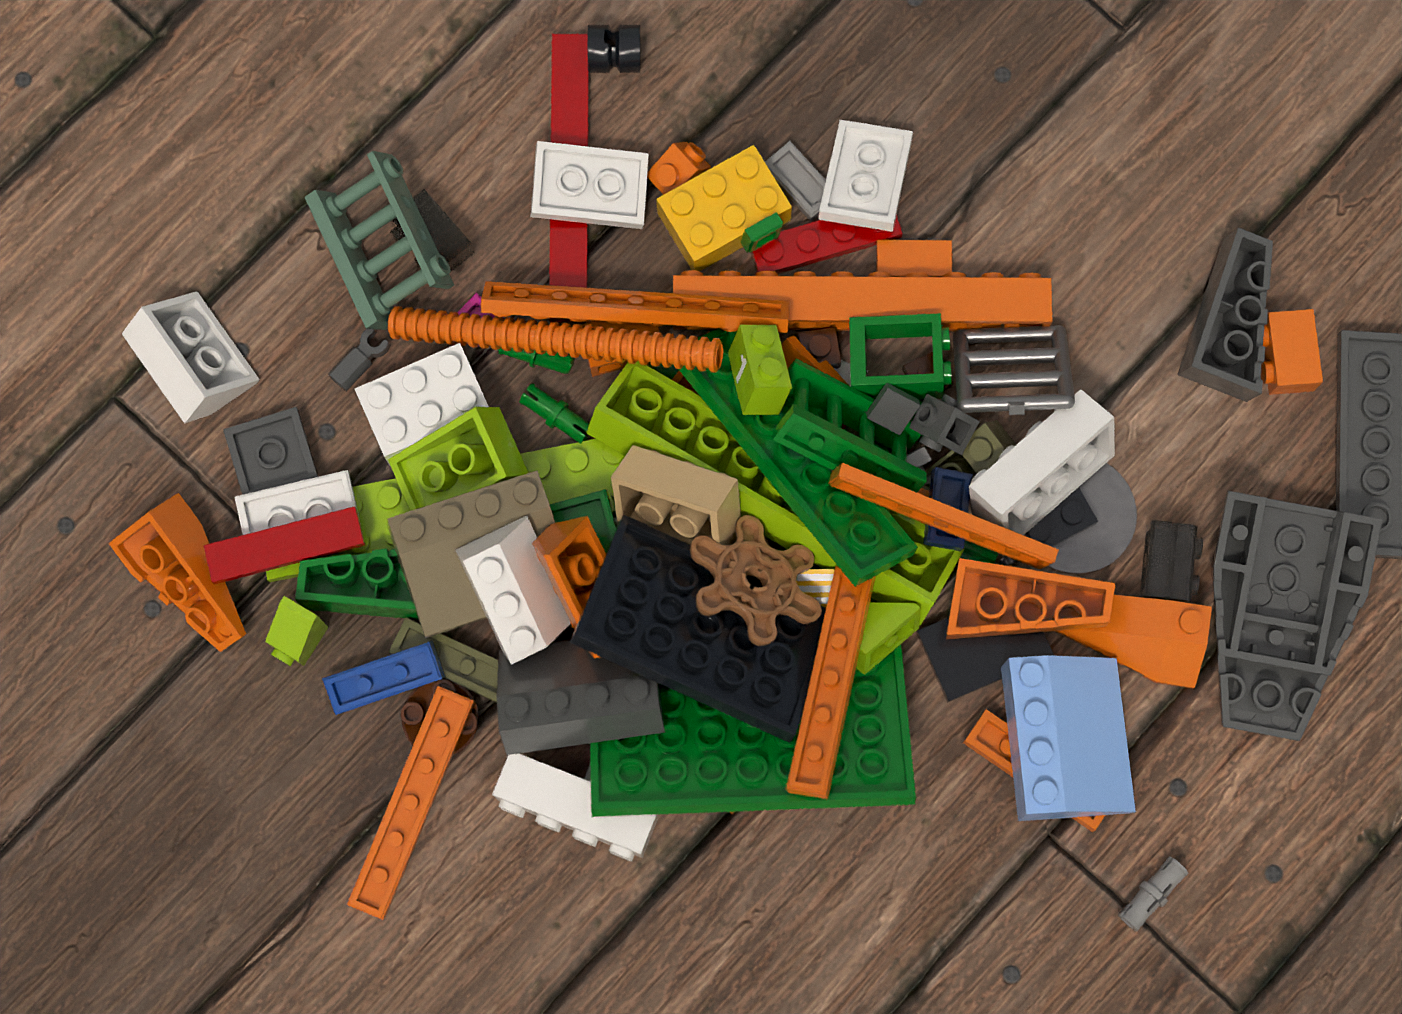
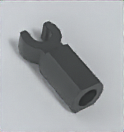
[328,329,390,392]

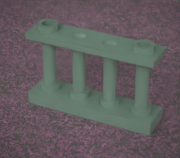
[304,151,455,330]

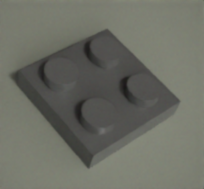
[223,407,319,495]

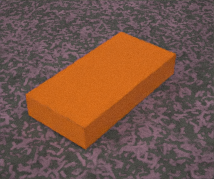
[876,240,952,277]

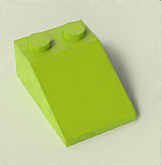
[388,407,528,511]

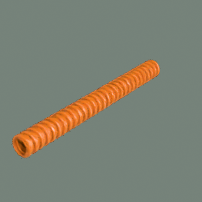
[388,306,723,373]

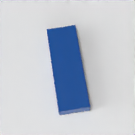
[322,640,445,715]

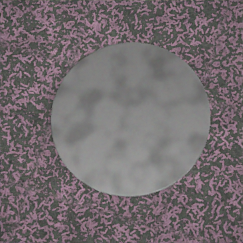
[1048,463,1137,573]

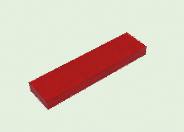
[203,506,366,585]

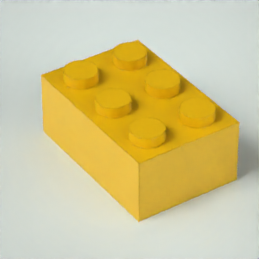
[656,145,792,271]

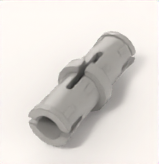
[1118,856,1189,932]

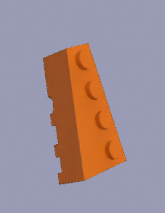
[946,558,1116,639]

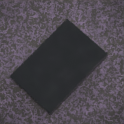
[916,617,1054,703]

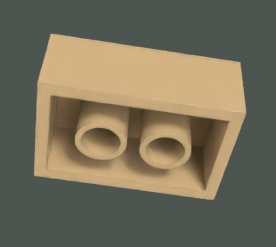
[611,445,741,546]

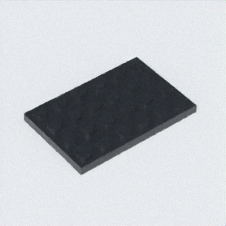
[570,514,826,743]

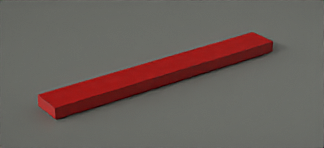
[549,34,589,322]

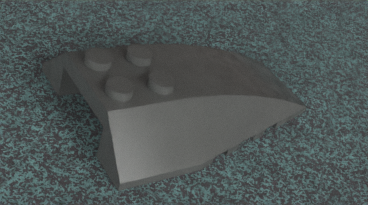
[1213,491,1383,741]

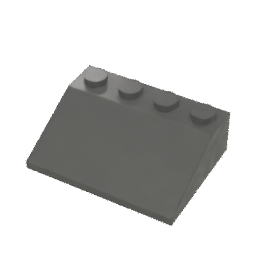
[497,640,665,755]

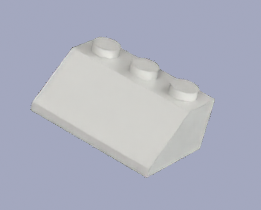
[122,291,260,424]
[455,516,571,664]

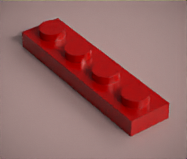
[751,215,903,274]

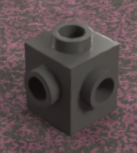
[909,394,980,455]

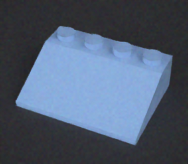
[1001,655,1136,821]

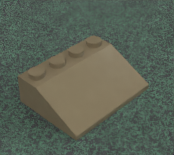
[387,471,555,638]

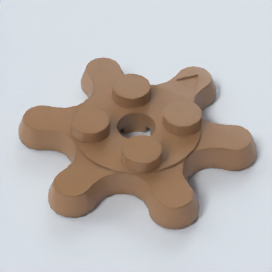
[690,515,822,646]

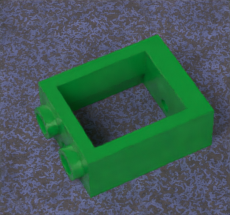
[849,313,951,400]

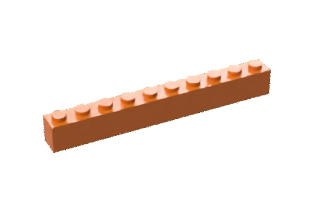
[673,270,1052,331]

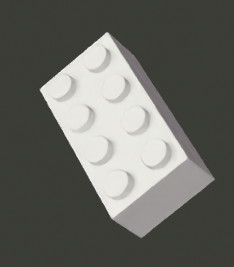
[969,389,1115,535]
[492,754,660,862]

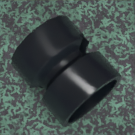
[587,25,641,73]

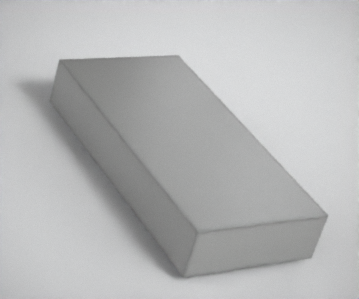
[765,141,826,221]

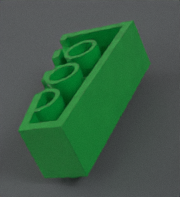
[295,548,419,620]

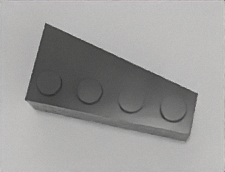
[1177,227,1273,402]

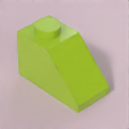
[265,596,328,667]
[856,602,921,675]

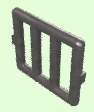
[953,324,1075,415]

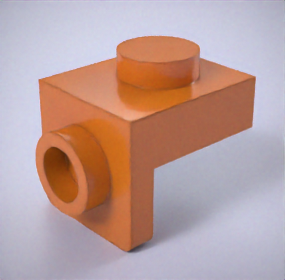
[647,142,711,195]

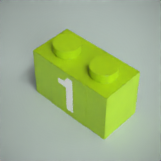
[728,325,792,415]

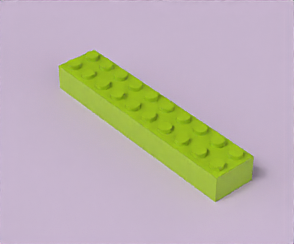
[587,361,965,626]

